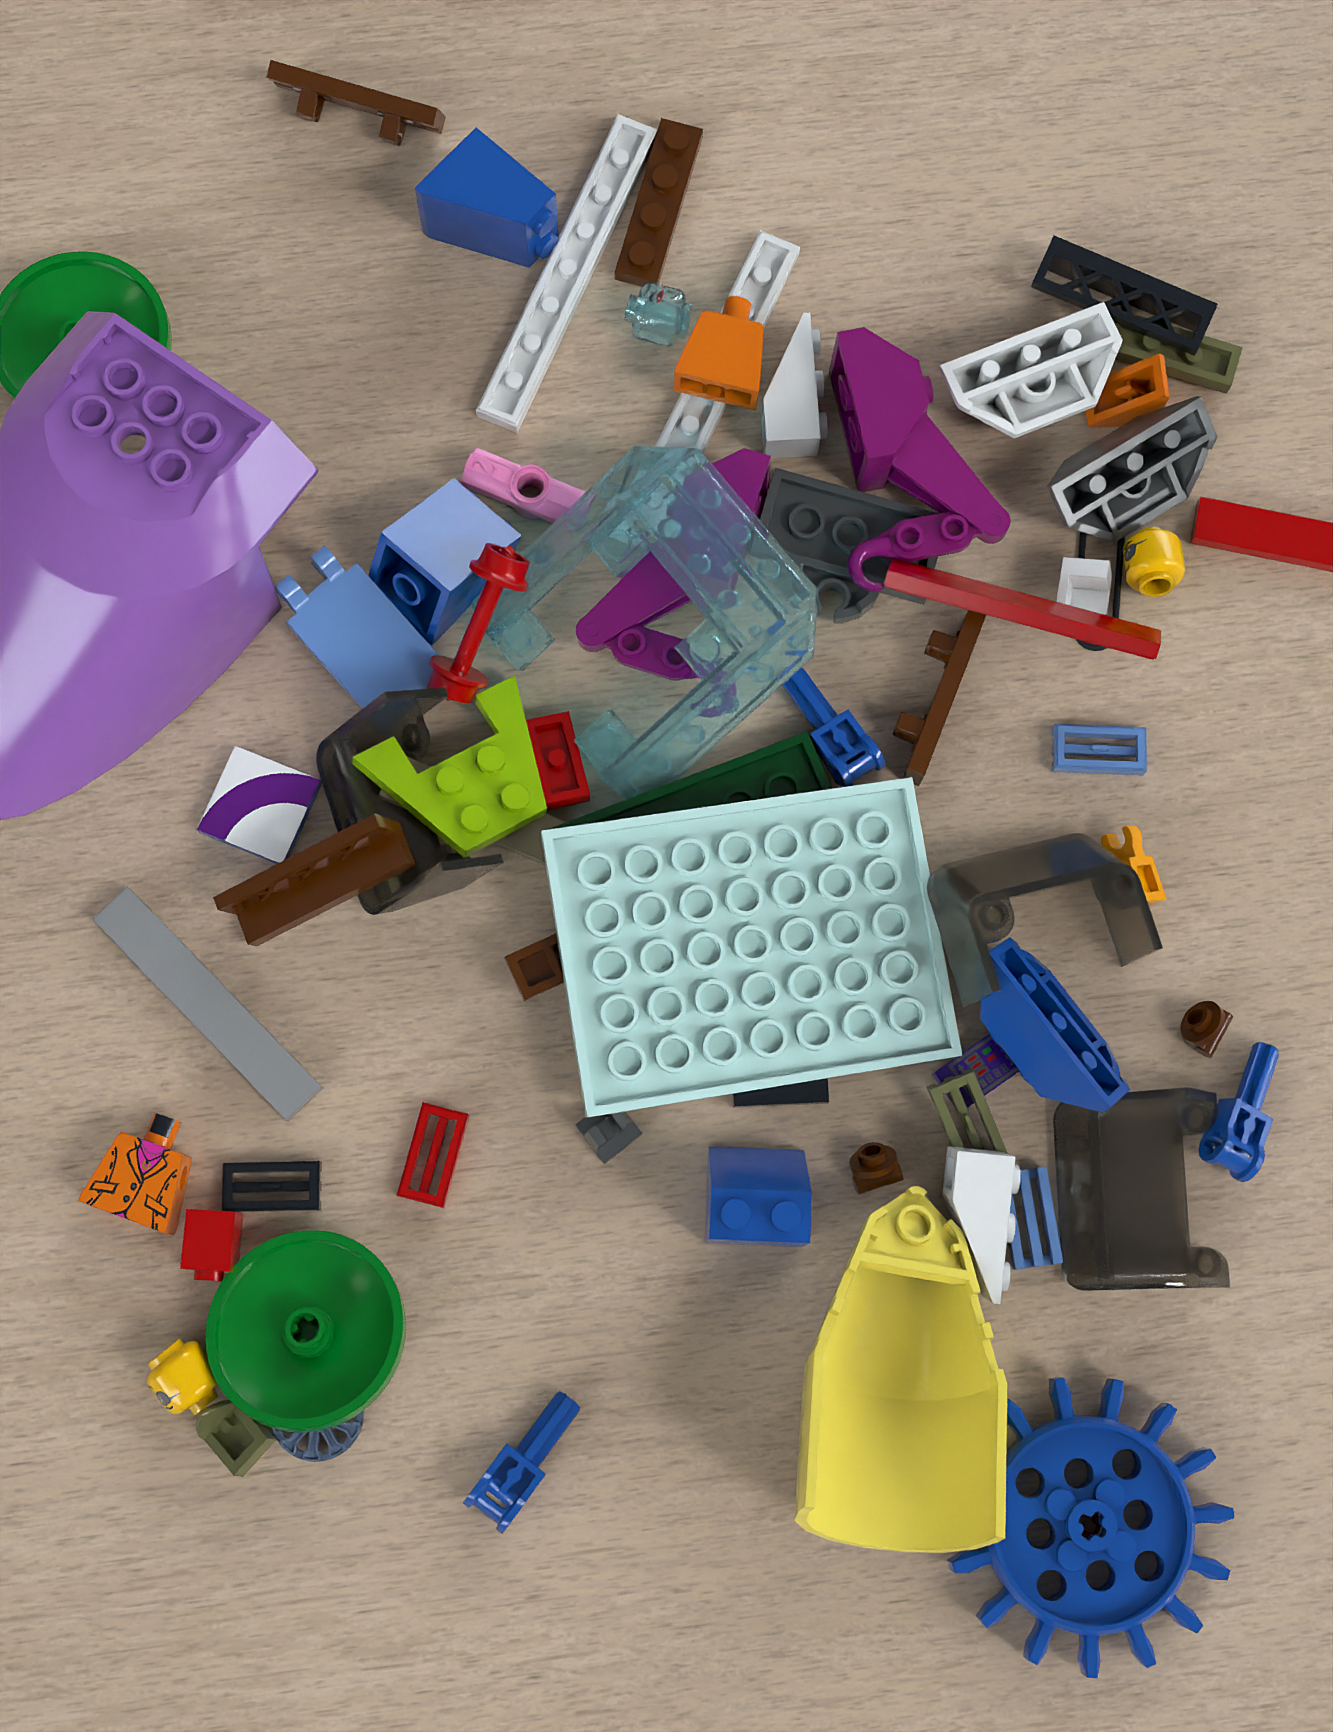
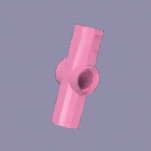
[461,448,601,537]

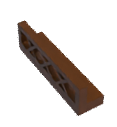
[213,814,416,947]

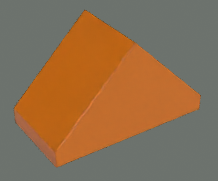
[1086,353,1170,428]

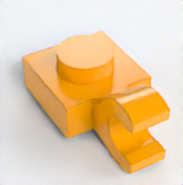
[1101,825,1167,908]

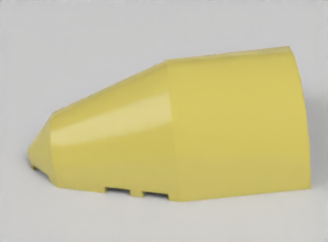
[794,1186,1007,1553]

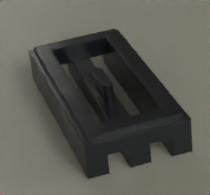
[222,1161,322,1212]

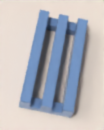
[1052,724,1147,776]
[1008,1166,1063,1270]

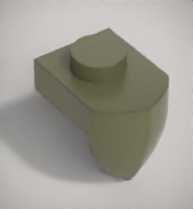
[196,1400,277,1477]

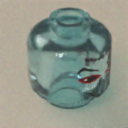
[625,282,693,347]

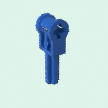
[781,667,886,788]
[1198,1042,1279,1182]
[463,1391,580,1534]

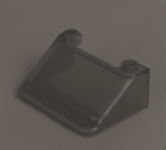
[1053,1087,1230,1291]

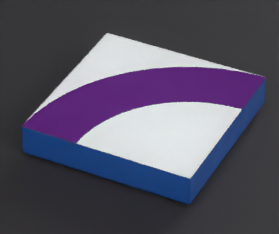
[196,746,322,864]

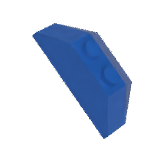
[980,937,1130,1113]

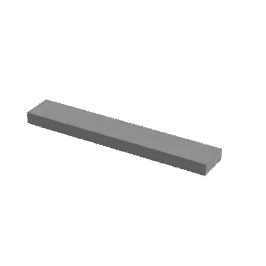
[93,886,323,1122]

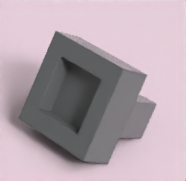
[575,1111,642,1164]

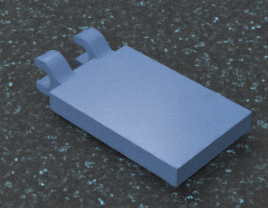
[275,545,438,728]

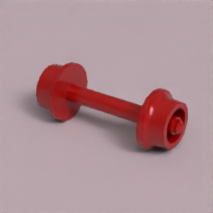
[428,543,530,704]

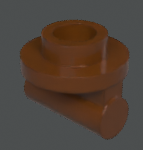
[1180,1001,1233,1058]
[849,1142,904,1195]

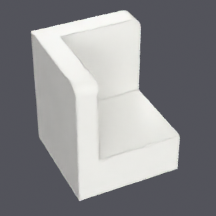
[1056,557,1112,615]

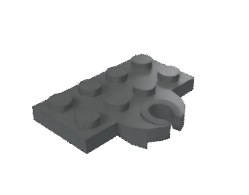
[750,468,938,624]

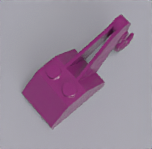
[829,327,1011,591]
[576,448,771,716]

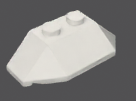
[939,302,1123,438]

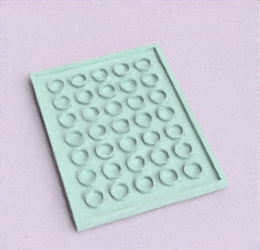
[541,777,962,1118]

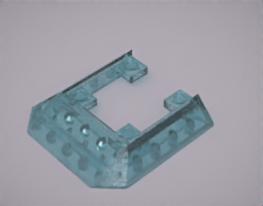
[471,446,819,799]

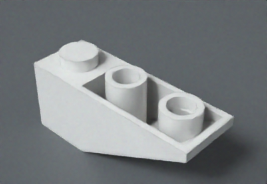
[761,313,828,458]
[942,1146,1020,1304]

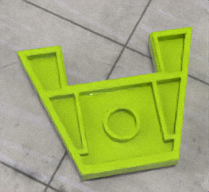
[352,675,547,858]

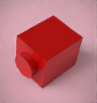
[180,1209,244,1282]

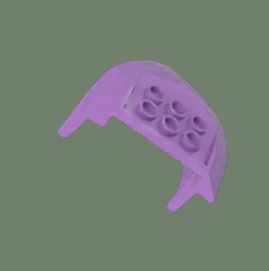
[0,311,318,820]

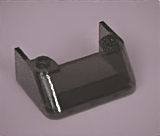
[316,688,504,915]
[927,833,1163,1008]

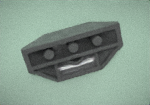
[1047,396,1218,543]

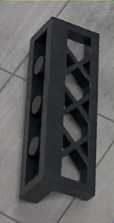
[1031,235,1218,356]

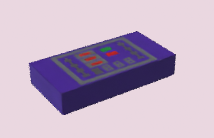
[932,1034,1019,1108]

